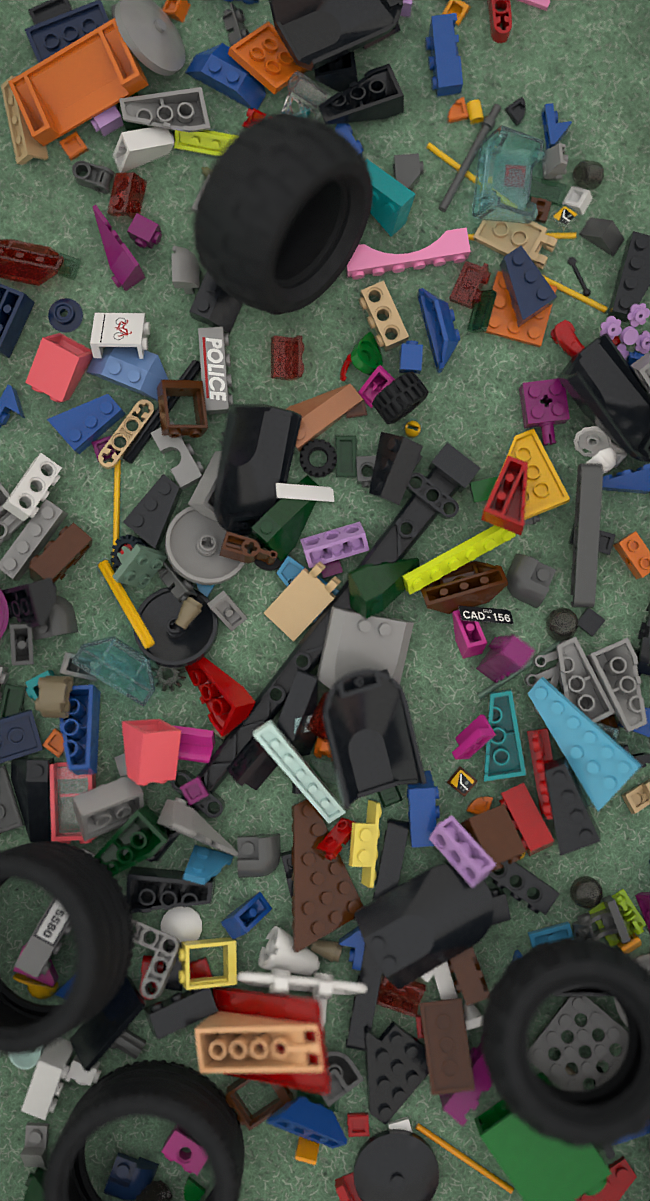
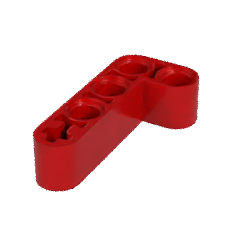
[488,0,512,43]

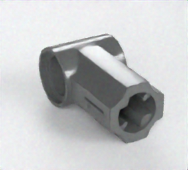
[110,1027,147,1059]

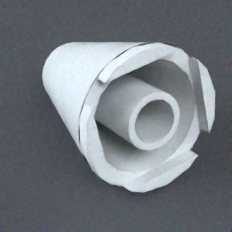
[258,926,320,976]

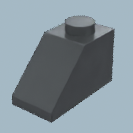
[393,153,424,190]
[10,623,34,666]

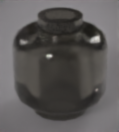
[572,160,604,190]

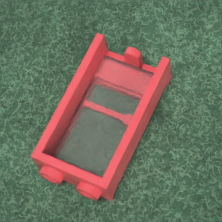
[49,762,98,844]

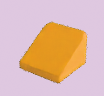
[442,0,471,26]
[616,933,641,954]
[295,1137,319,1165]

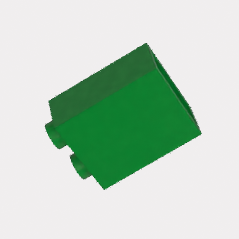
[474,1072,612,1201]

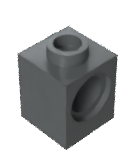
[356,456,376,488]

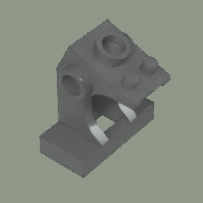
[572,895,631,943]

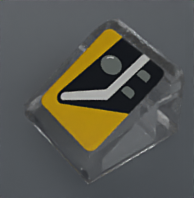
[549,204,580,233]

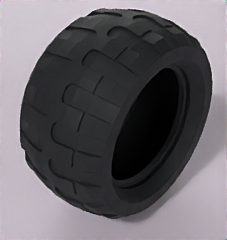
[194,111,373,315]
[481,938,650,1148]

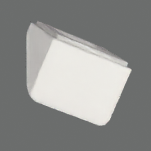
[562,186,593,215]

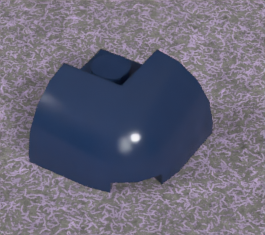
[103,1152,159,1201]

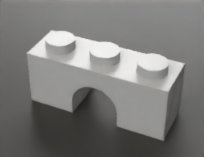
[151,421,205,490]

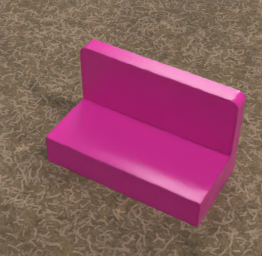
[452,715,496,760]
[172,725,215,763]

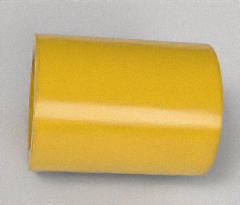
[466,99,484,124]

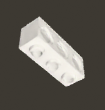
[2,453,62,522]

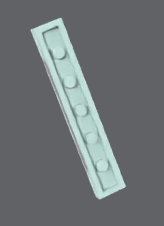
[253,720,346,824]

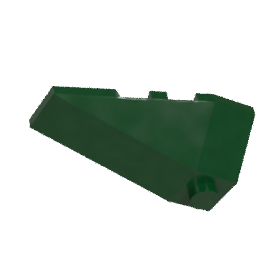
[251,475,319,562]
[94,805,169,877]

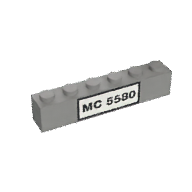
[14,848,96,978]

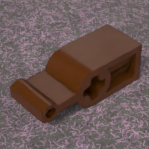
[219,531,278,565]

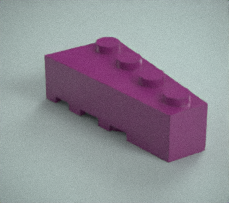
[476,635,535,683]
[439,1037,493,1126]

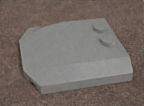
[317,607,414,690]

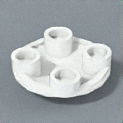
[161,906,202,946]

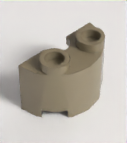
[35,676,74,718]

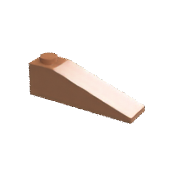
[286,383,363,452]

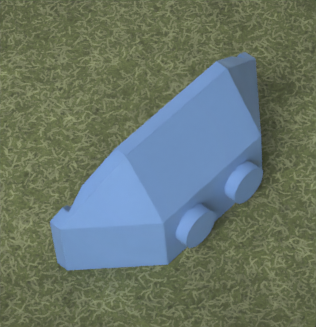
[87,347,169,401]

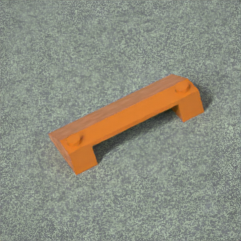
[8,18,149,146]

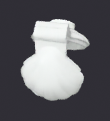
[573,426,627,474]

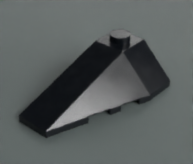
[319,64,404,125]

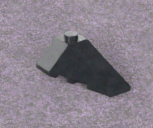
[314,51,358,92]
[2,578,57,628]
[276,669,318,756]
[11,758,54,842]

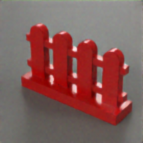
[527,728,554,820]

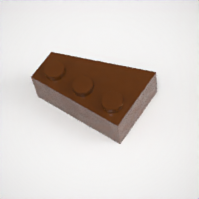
[447,947,490,1006]

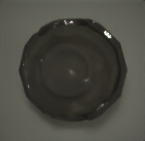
[546,607,579,641]
[570,876,603,909]

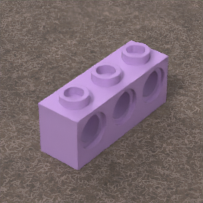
[300,521,369,568]
[429,815,496,888]

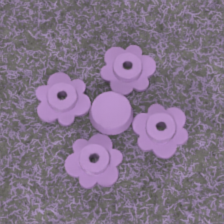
[600,303,650,360]

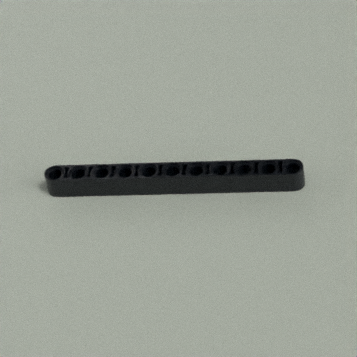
[346,818,409,1051]

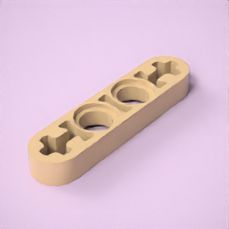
[98,399,154,469]

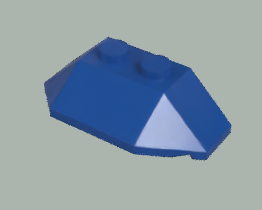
[185,43,266,110]
[417,288,460,373]
[267,1097,347,1149]

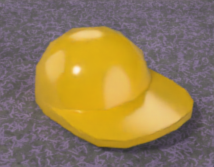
[13,973,59,999]

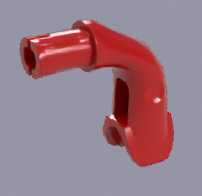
[551,320,621,358]

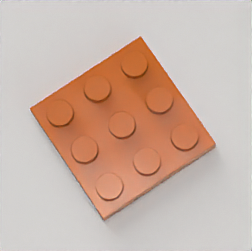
[228,22,308,95]
[481,271,557,347]

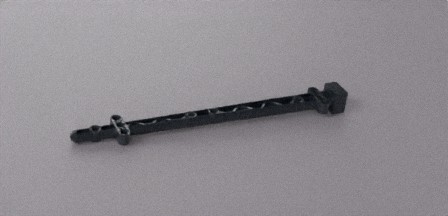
[146,442,481,862]

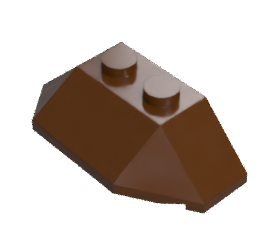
[421,561,508,614]

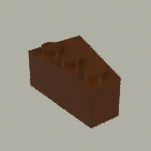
[29,522,92,583]

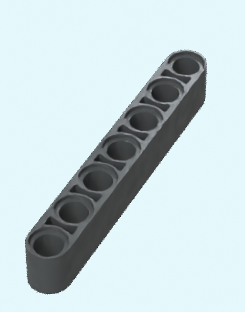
[571,464,603,607]

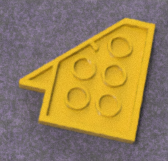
[500,428,570,520]

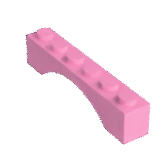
[346,227,471,280]

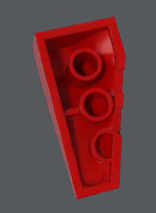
[185,657,255,737]

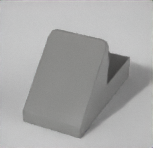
[207,590,248,632]
[21,1122,49,1168]

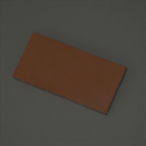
[419,998,475,1095]

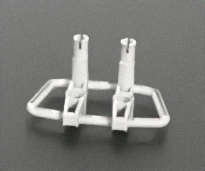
[237,969,368,1029]

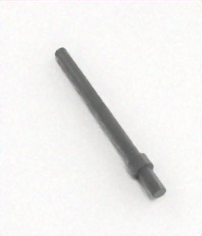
[438,104,501,212]

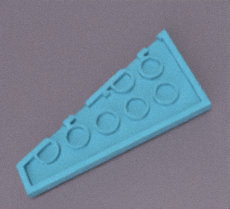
[527,677,642,811]

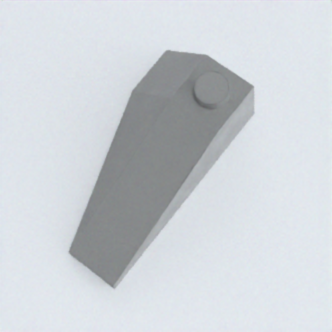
[119,87,210,132]
[556,637,615,723]
[586,638,647,732]
[157,797,239,857]

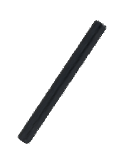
[123,360,201,464]

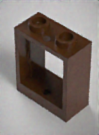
[157,380,208,438]
[225,1078,293,1131]

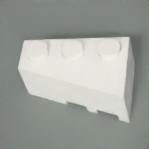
[21,1038,74,1120]

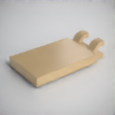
[473,202,558,270]
[264,562,342,642]

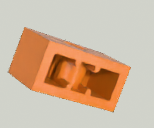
[613,531,650,579]

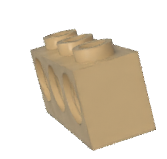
[359,280,409,352]

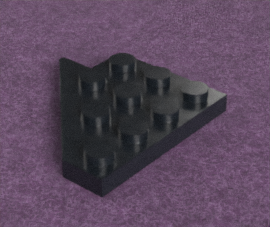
[364,1021,429,1125]

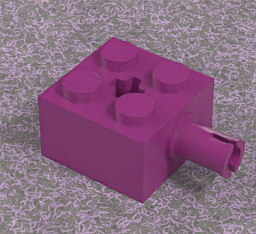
[519,378,570,445]

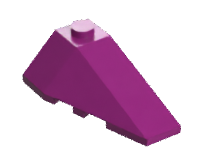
[92,205,145,292]

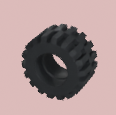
[372,371,429,424]

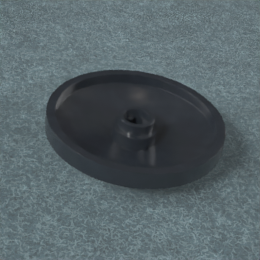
[133,586,218,668]
[353,1129,439,1201]

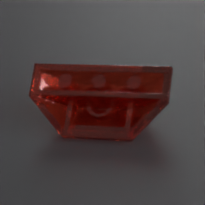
[0,239,64,286]

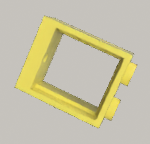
[178,937,237,990]

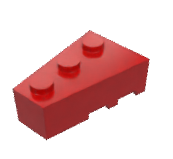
[481,455,528,536]
[499,782,554,857]

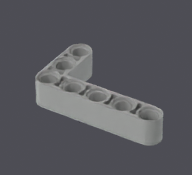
[131,919,181,999]

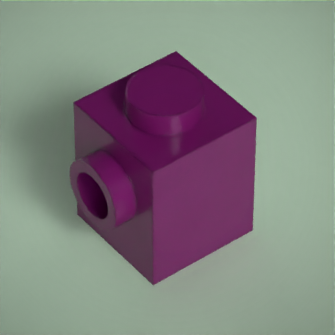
[127,213,162,249]

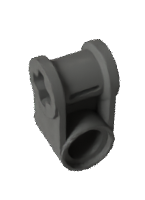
[72,160,115,194]

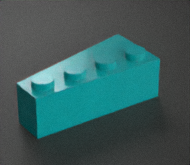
[483,689,526,781]

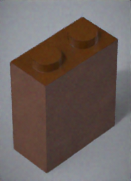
[461,804,526,872]

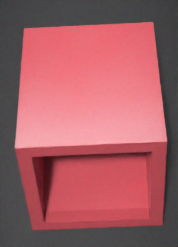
[25,333,93,403]
[122,719,181,786]

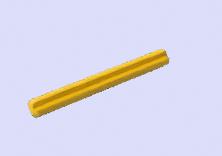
[98,560,155,649]

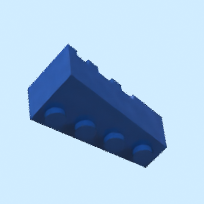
[59,685,100,775]

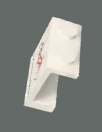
[90,313,150,359]

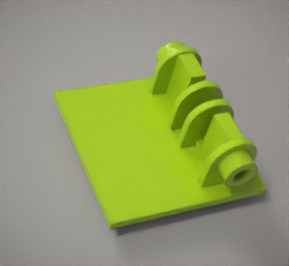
[588,889,646,947]

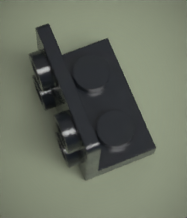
[227,738,278,790]

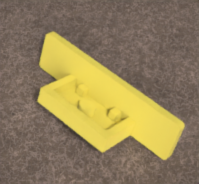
[349,800,382,888]

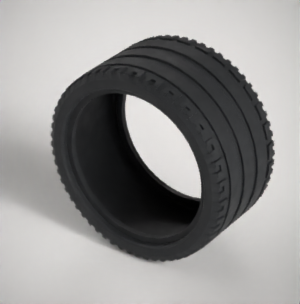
[0,841,135,1055]
[42,1060,245,1201]

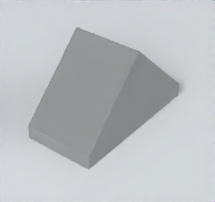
[59,652,102,681]

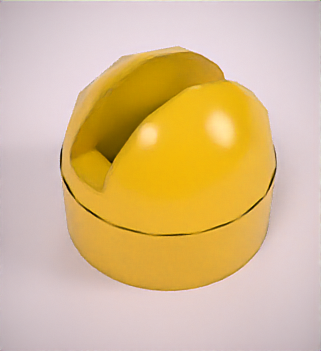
[404,421,421,438]

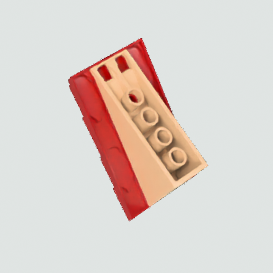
[194,987,331,1094]

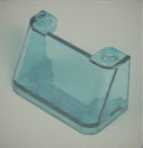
[472,125,545,224]

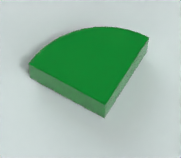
[184,1176,206,1201]

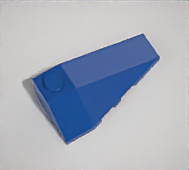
[602,464,650,494]

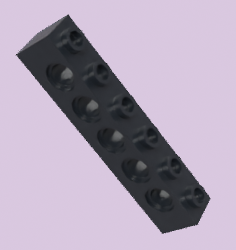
[457,821,560,915]

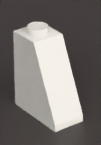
[113,127,175,174]

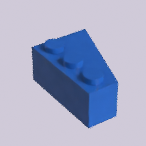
[425,13,463,97]
[47,394,125,454]
[407,771,440,848]

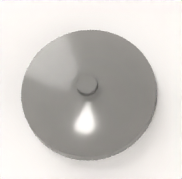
[115,0,186,76]
[165,506,249,585]

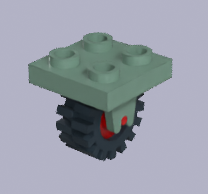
[110,535,167,589]

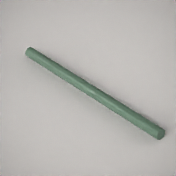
[477,633,574,700]

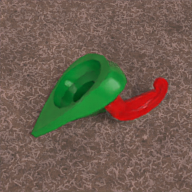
[340,331,383,381]

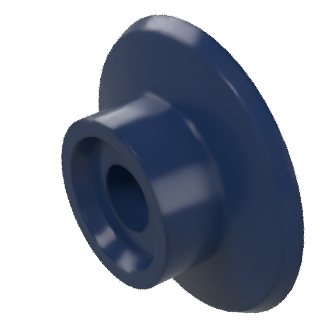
[48,298,83,333]

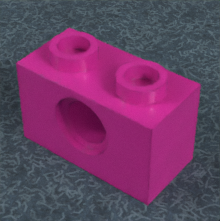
[161,1125,208,1176]

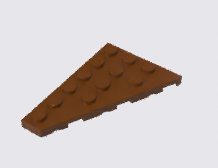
[292,798,363,953]

